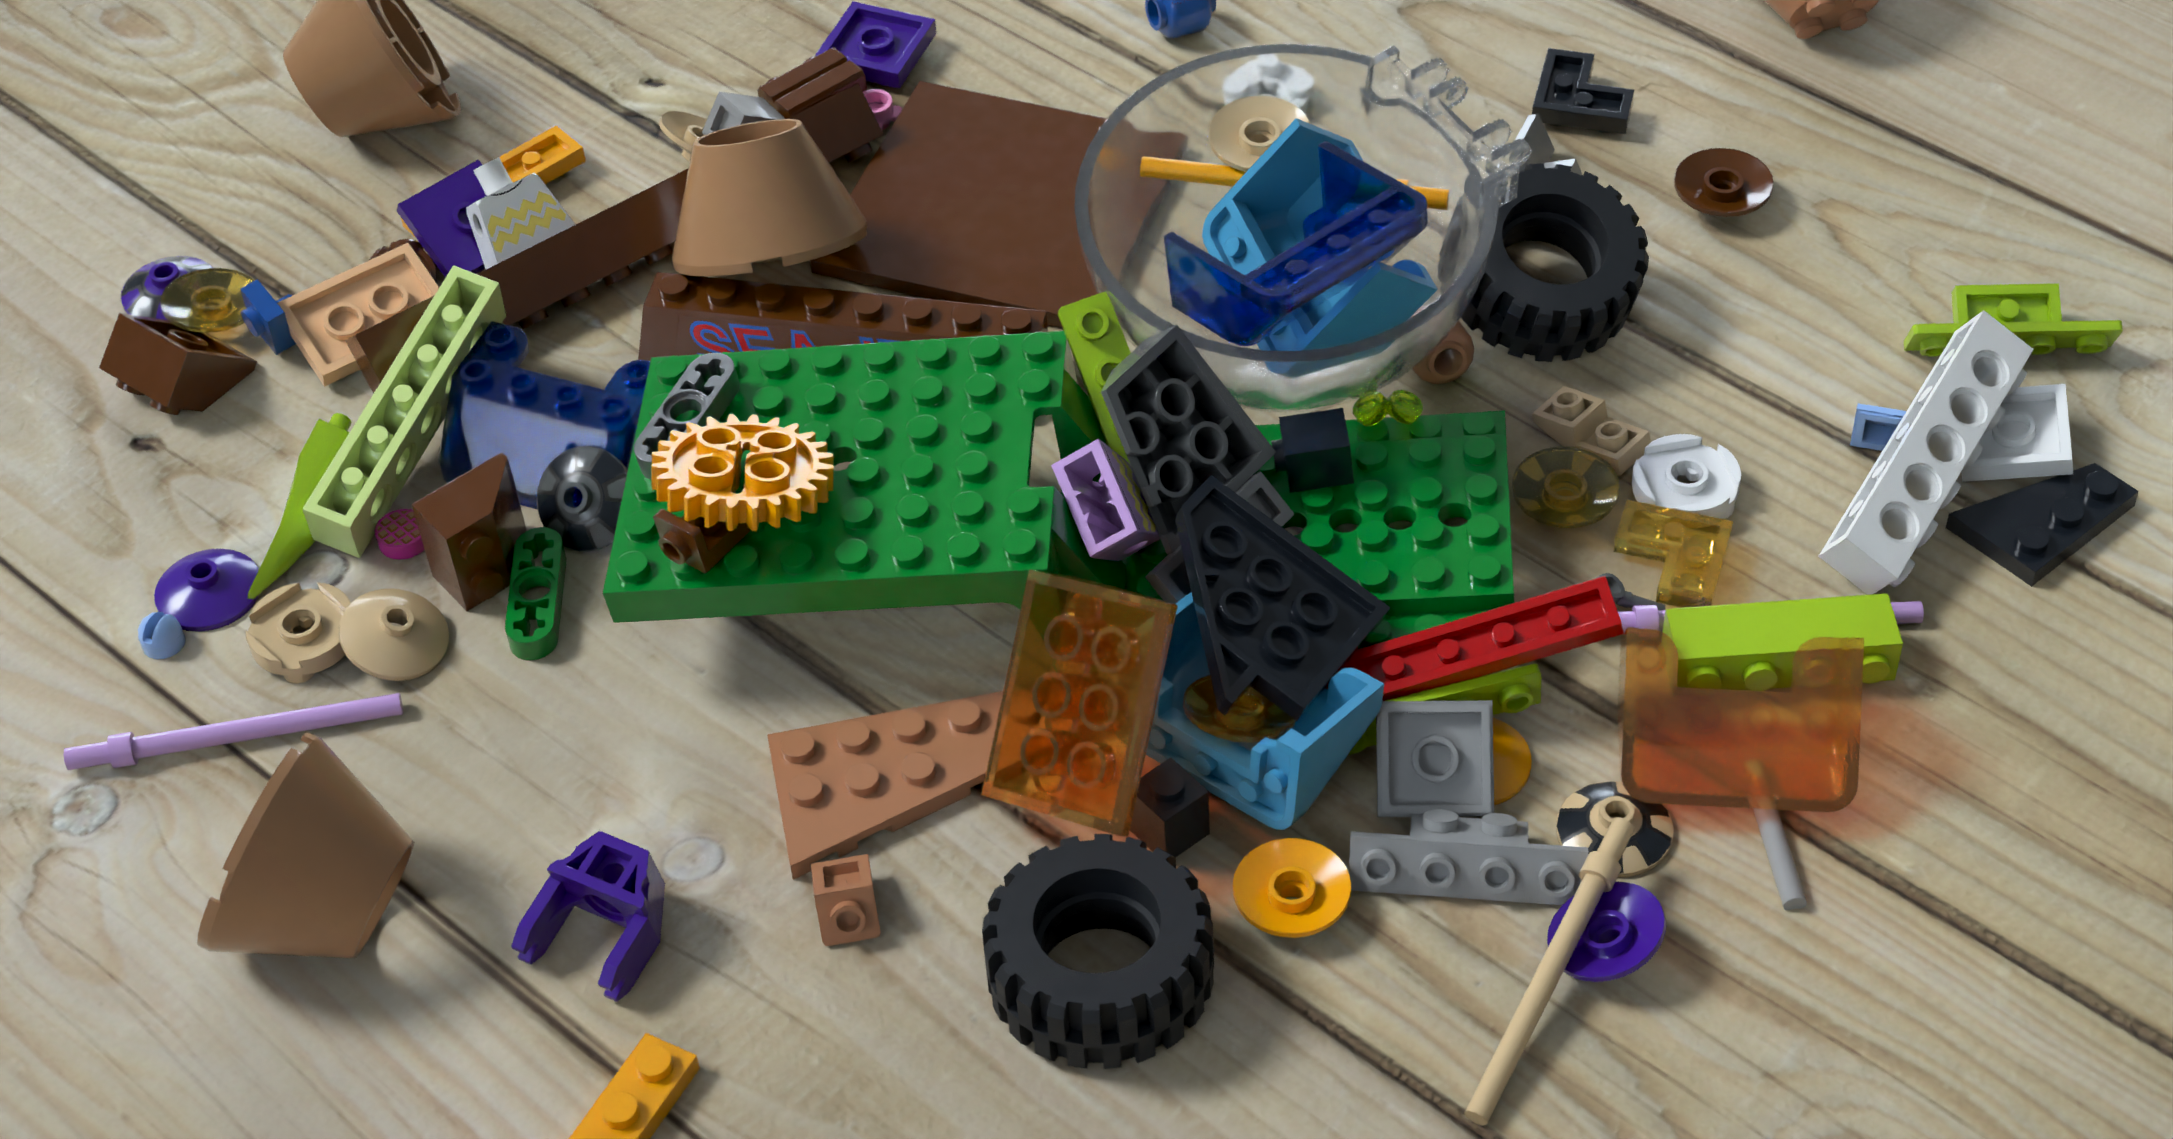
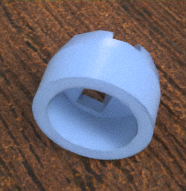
[138,612,185,659]

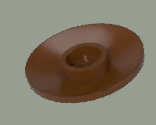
[1674,148,1773,217]

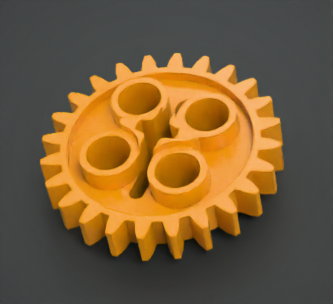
[651,414,834,531]

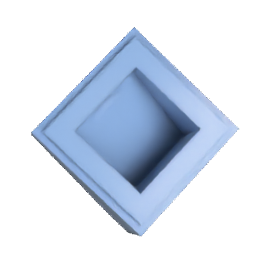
[1850,403,1906,451]

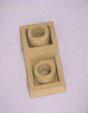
[1532,386,1651,476]

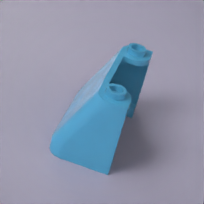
[1112,592,1384,830]

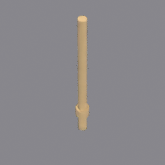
[1464,817,1635,1126]

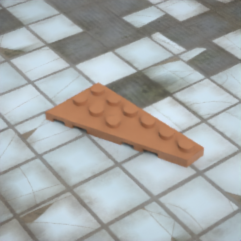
[767,674,1108,880]

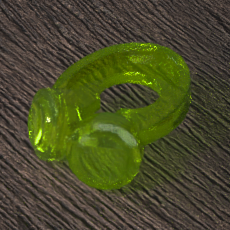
[1353,390,1423,426]

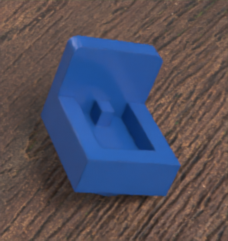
[240,279,296,355]

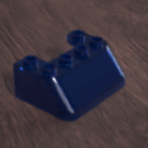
[1164,141,1428,346]
[438,321,650,510]

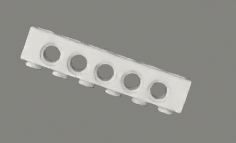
[1818,310,2033,595]

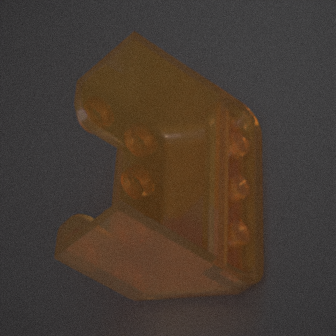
[1618,627,1864,812]

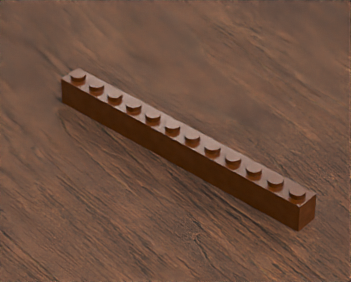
[345,83,884,393]

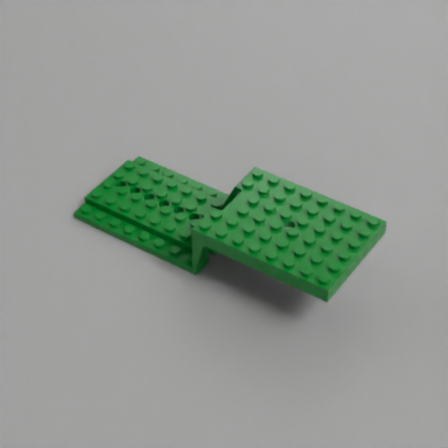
[603,331,1515,686]

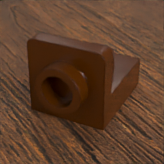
[653,509,750,574]

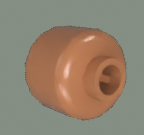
[1400,309,1475,384]

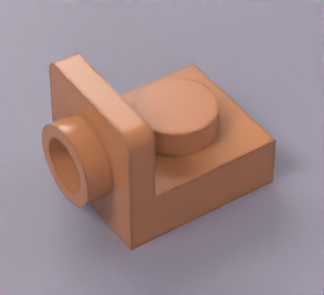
[811,854,881,946]

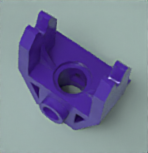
[511,831,665,1002]

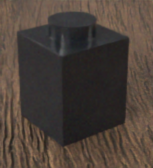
[1271,408,1354,493]
[1126,757,1210,858]

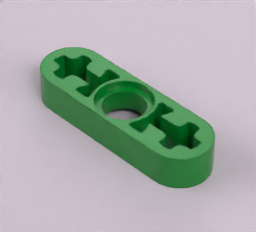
[505,527,567,660]

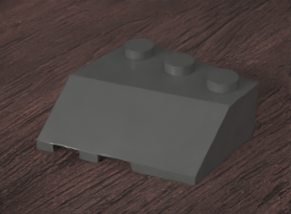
[1101,325,1276,555]

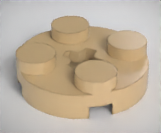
[246,582,351,684]

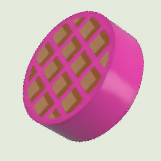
[375,509,425,560]

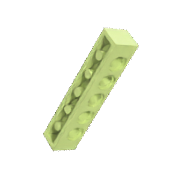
[302,265,506,558]

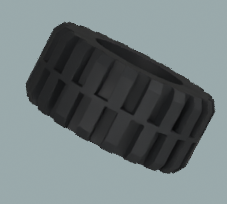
[1445,163,1649,362]
[982,834,1214,1069]

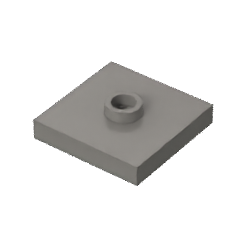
[1376,700,1494,817]

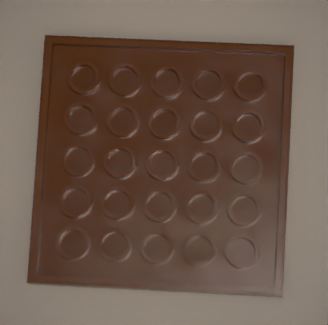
[810,81,1182,328]

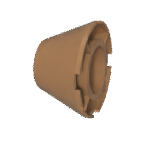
[283,0,461,137]
[672,119,867,276]
[197,732,414,959]

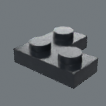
[1532,48,1634,134]

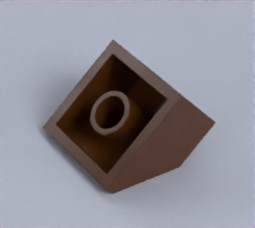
[99,313,257,415]
[411,452,527,611]

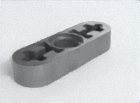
[634,353,740,480]

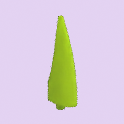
[248,413,352,599]

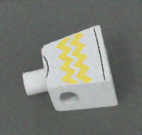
[466,157,575,269]

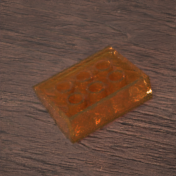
[981,569,1178,837]

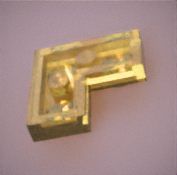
[1614,500,1733,608]

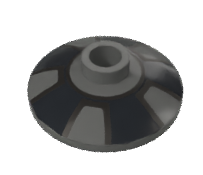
[537,446,628,551]

